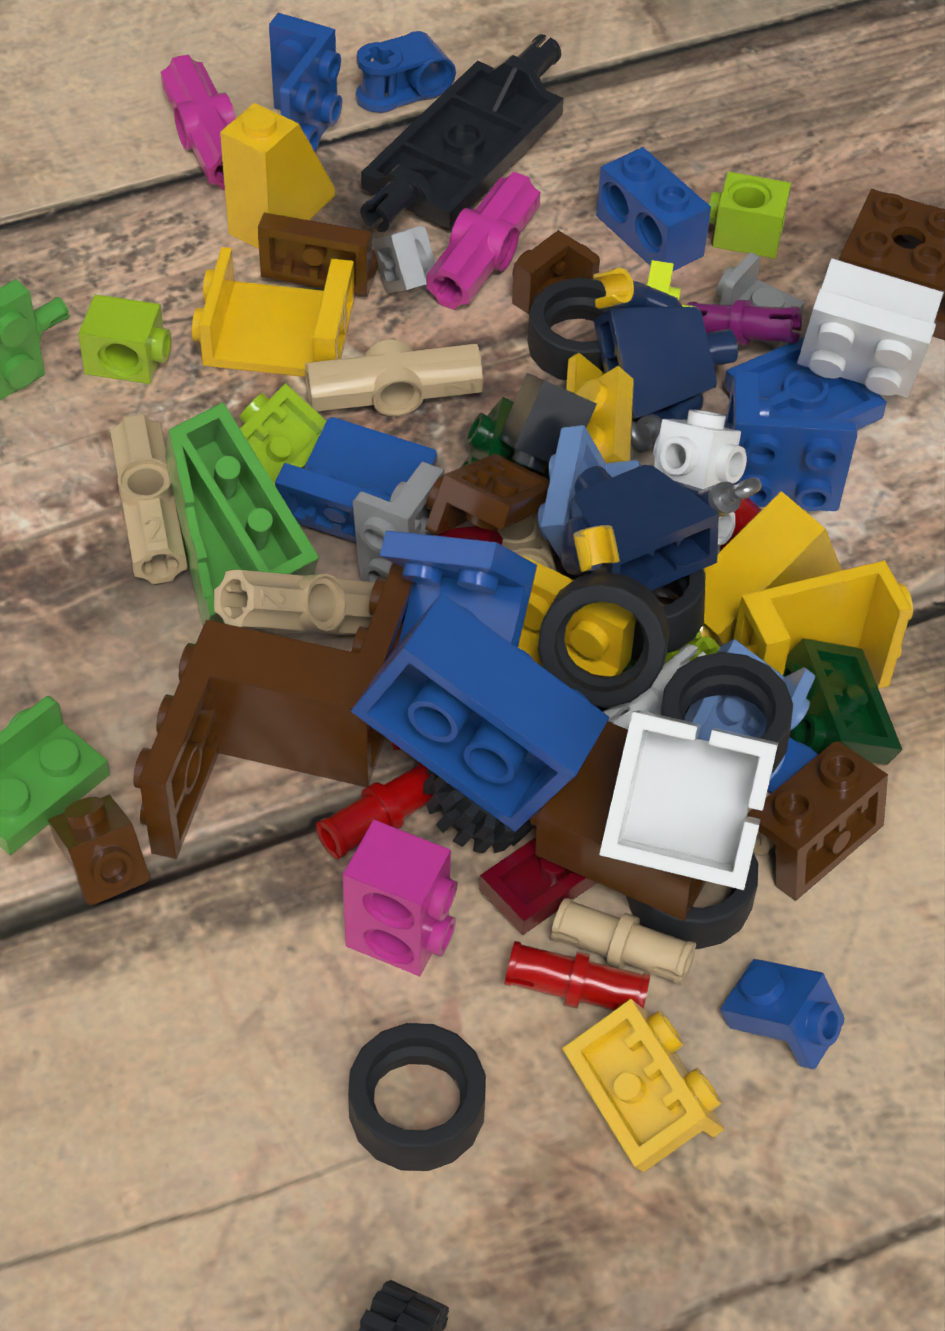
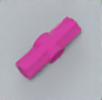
[160,54,236,190]
[426,171,541,310]

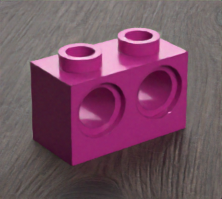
[343,820,458,977]

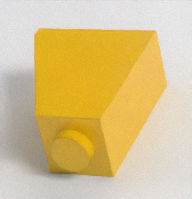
[220,102,335,249]
[675,491,842,647]

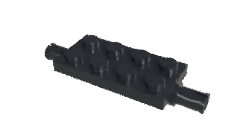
[360,34,564,232]

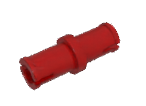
[316,762,434,859]
[504,941,651,1011]

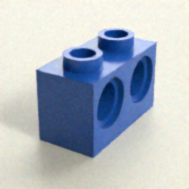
[596,147,711,271]

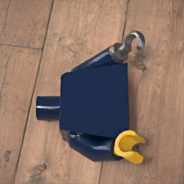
[593,268,738,452]
[562,465,762,591]

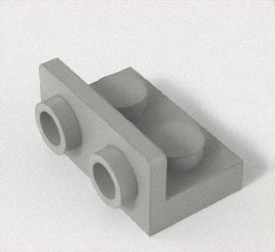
[353,462,444,582]

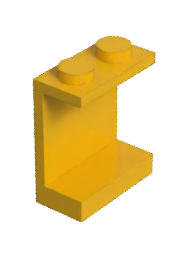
[192,247,355,377]
[733,560,913,689]

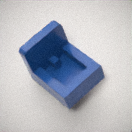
[720,959,845,1070]

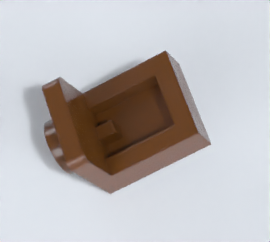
[512,230,600,314]
[47,794,150,905]

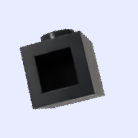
[498,373,597,473]

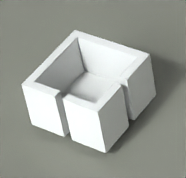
[599,710,778,890]

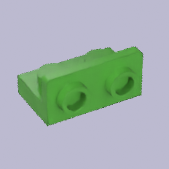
[0,696,110,856]

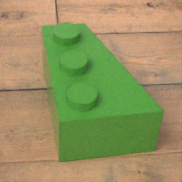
[165,402,319,626]

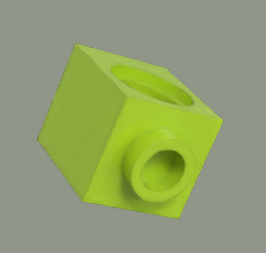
[709,171,791,259]
[78,294,171,385]

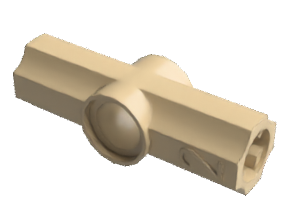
[305,339,483,416]
[110,414,187,584]
[214,570,375,636]

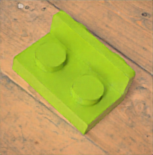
[239,383,327,485]

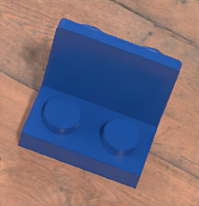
[269,12,342,152]
[724,371,857,511]
[275,417,438,542]
[380,530,537,648]

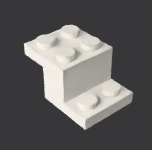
[797,258,943,398]

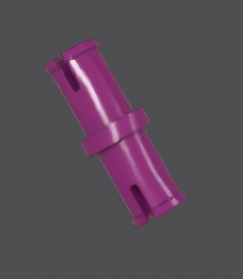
[687,300,802,345]

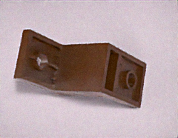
[133,562,413,859]

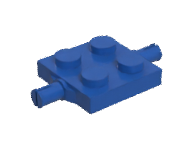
[722,337,887,430]

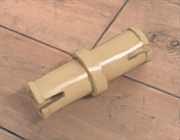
[551,898,696,986]

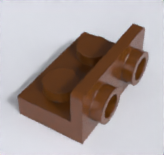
[258,212,379,296]
[425,454,550,535]
[749,742,888,901]

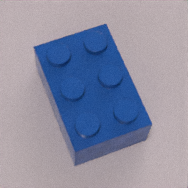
[351,592,610,832]

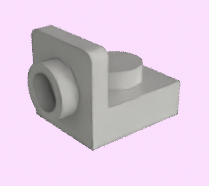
[372,226,435,293]
[716,252,805,349]

